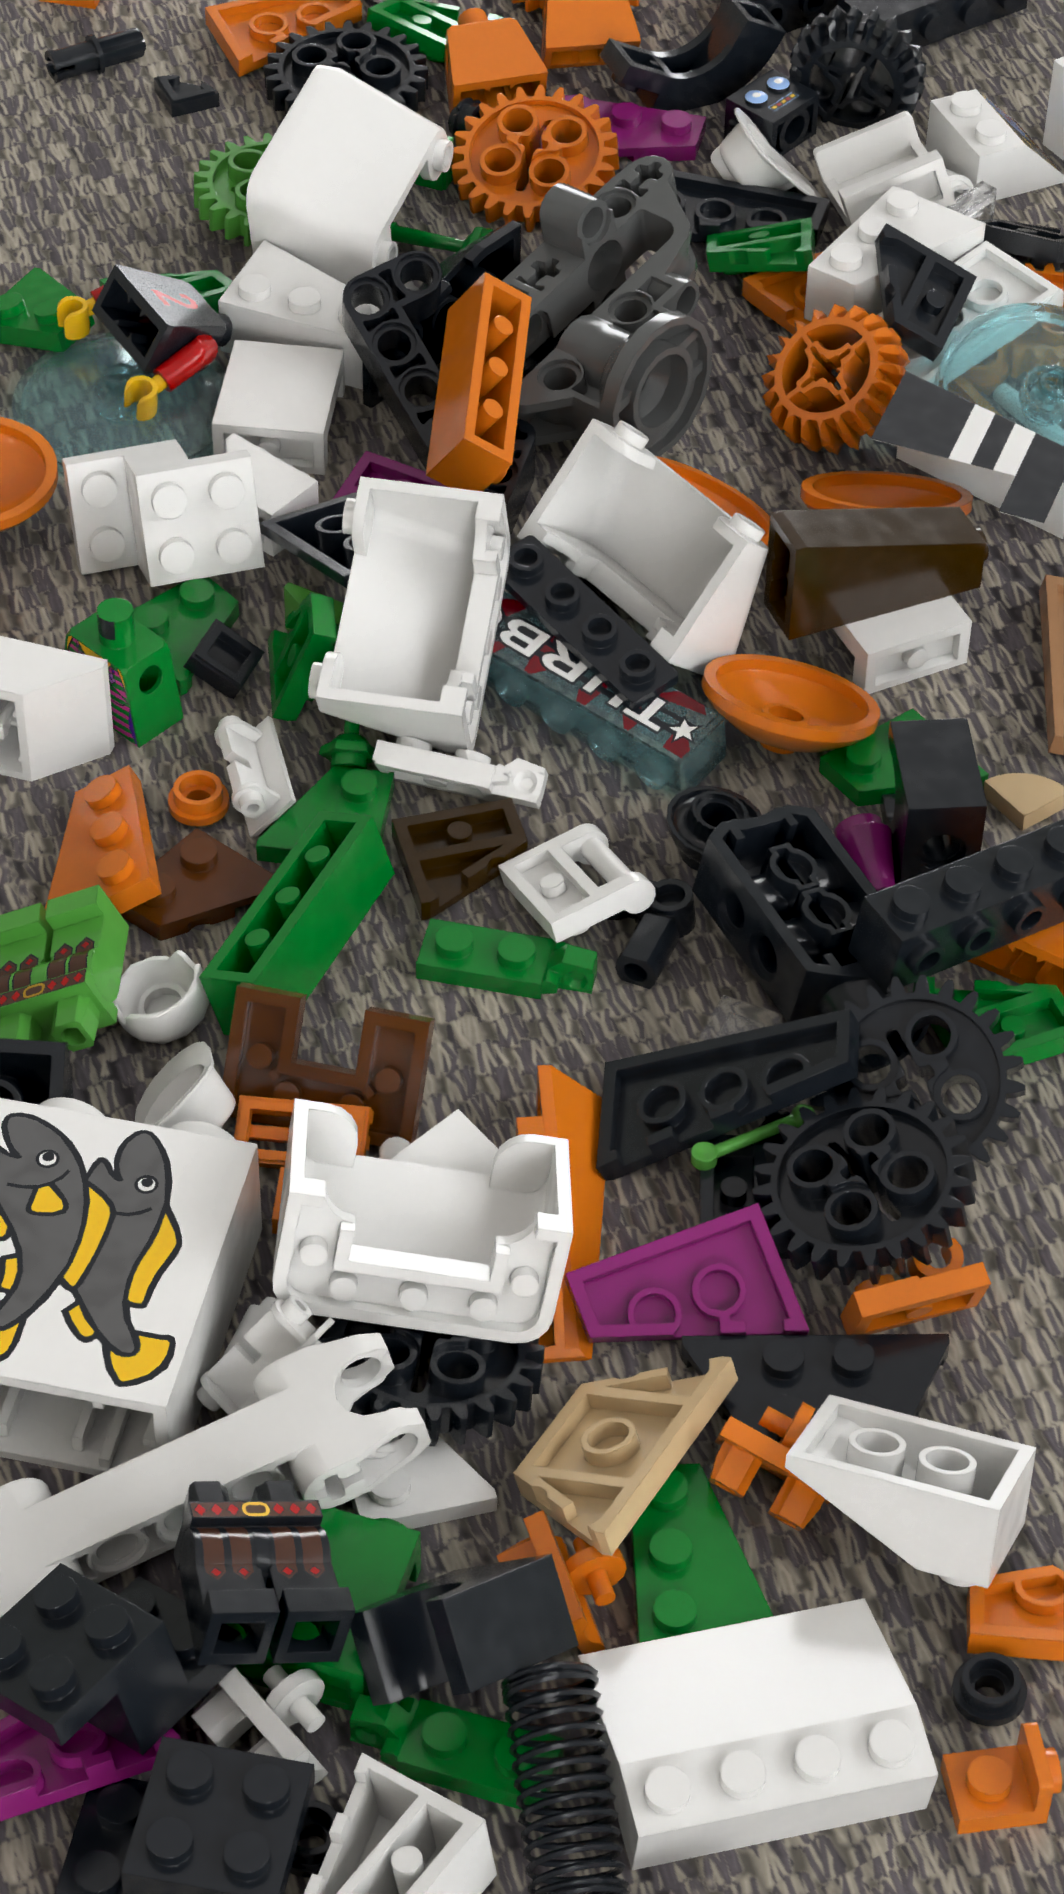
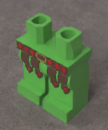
[0,885,129,1052]

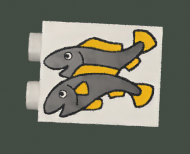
[0,1097,262,1475]

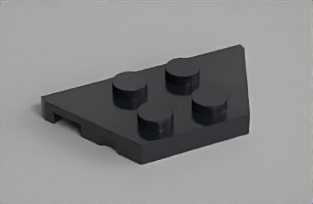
[681,1334,950,1443]

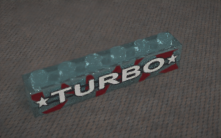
[486,591,726,796]

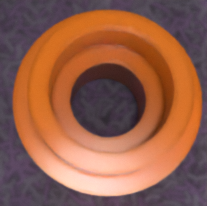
[168,770,230,827]

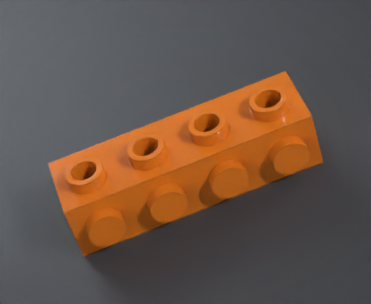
[426,272,532,492]

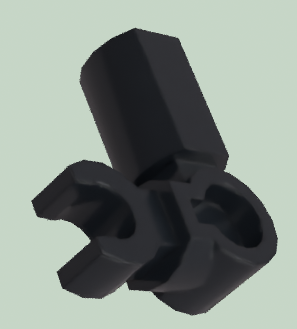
[606,878,696,989]

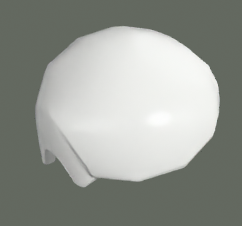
[113,950,210,1044]

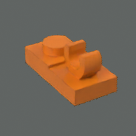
[840,1238,991,1335]

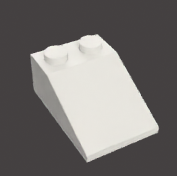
[785,1394,1036,1589]

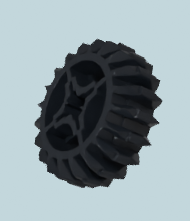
[789,3,927,129]

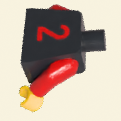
[57,264,233,421]

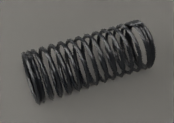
[501,1661,630,1894]

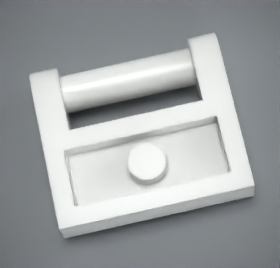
[498,823,656,943]

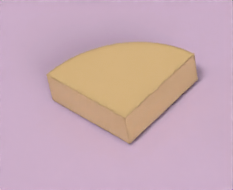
[984,773,1064,831]

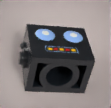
[724,69,820,156]

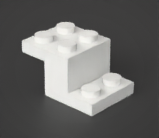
[62,439,265,587]

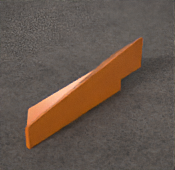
[516,1065,605,1363]

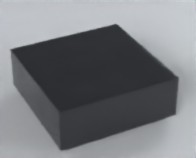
[183,619,265,699]

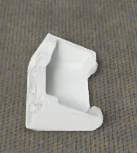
[246,65,454,285]
[517,418,769,675]
[308,476,510,754]
[272,1098,574,1343]

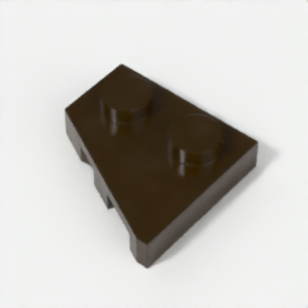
[392,798,528,921]

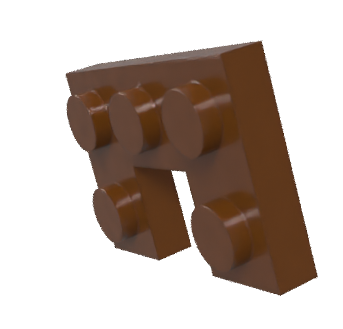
[223,982,435,1146]

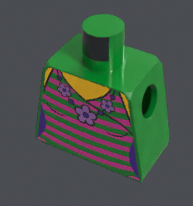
[65,598,183,748]

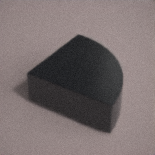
[154,75,220,118]

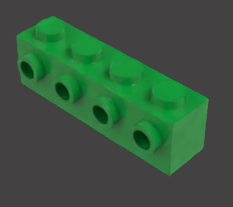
[199,811,395,1035]

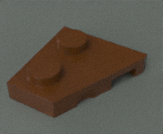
[121,828,273,941]

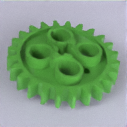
[193,133,273,247]

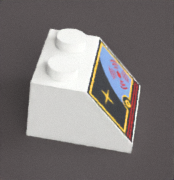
[925,89,1064,206]

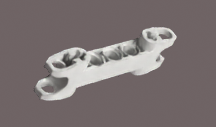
[0,1333,431,1618]

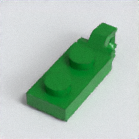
[416,918,598,1000]
[349,1694,564,1816]

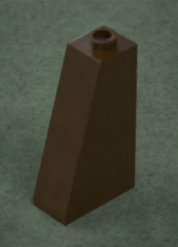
[764,507,989,640]

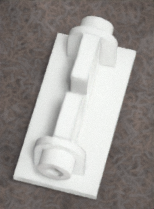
[214,715,296,837]
[196,1295,335,1415]

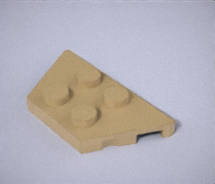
[513,1356,738,1556]

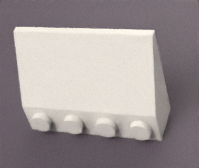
[577,1598,939,1870]

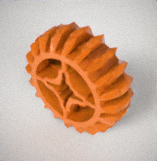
[761,304,910,455]

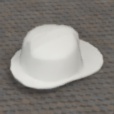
[710,107,822,198]
[135,1041,236,1128]

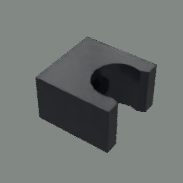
[880,718,987,884]
[350,1554,579,1706]

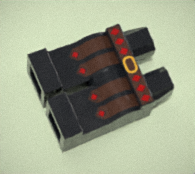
[173,1480,356,1665]

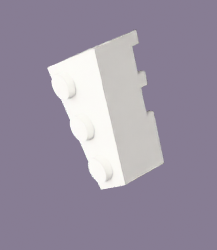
[804,186,986,322]
[218,240,380,389]
[304,1753,497,1894]

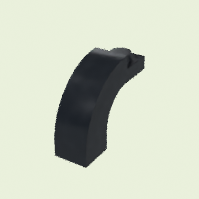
[599,0,786,111]

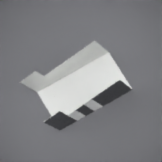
[871,371,1064,539]

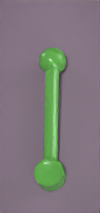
[691,1104,816,1171]

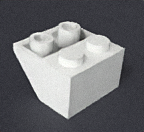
[0,636,115,782]

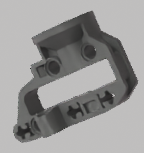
[502,156,712,457]

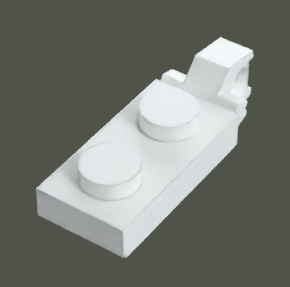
[372,736,548,809]

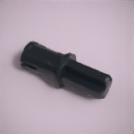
[45,28,146,83]

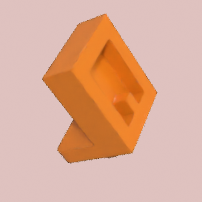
[940,1722,1062,1835]

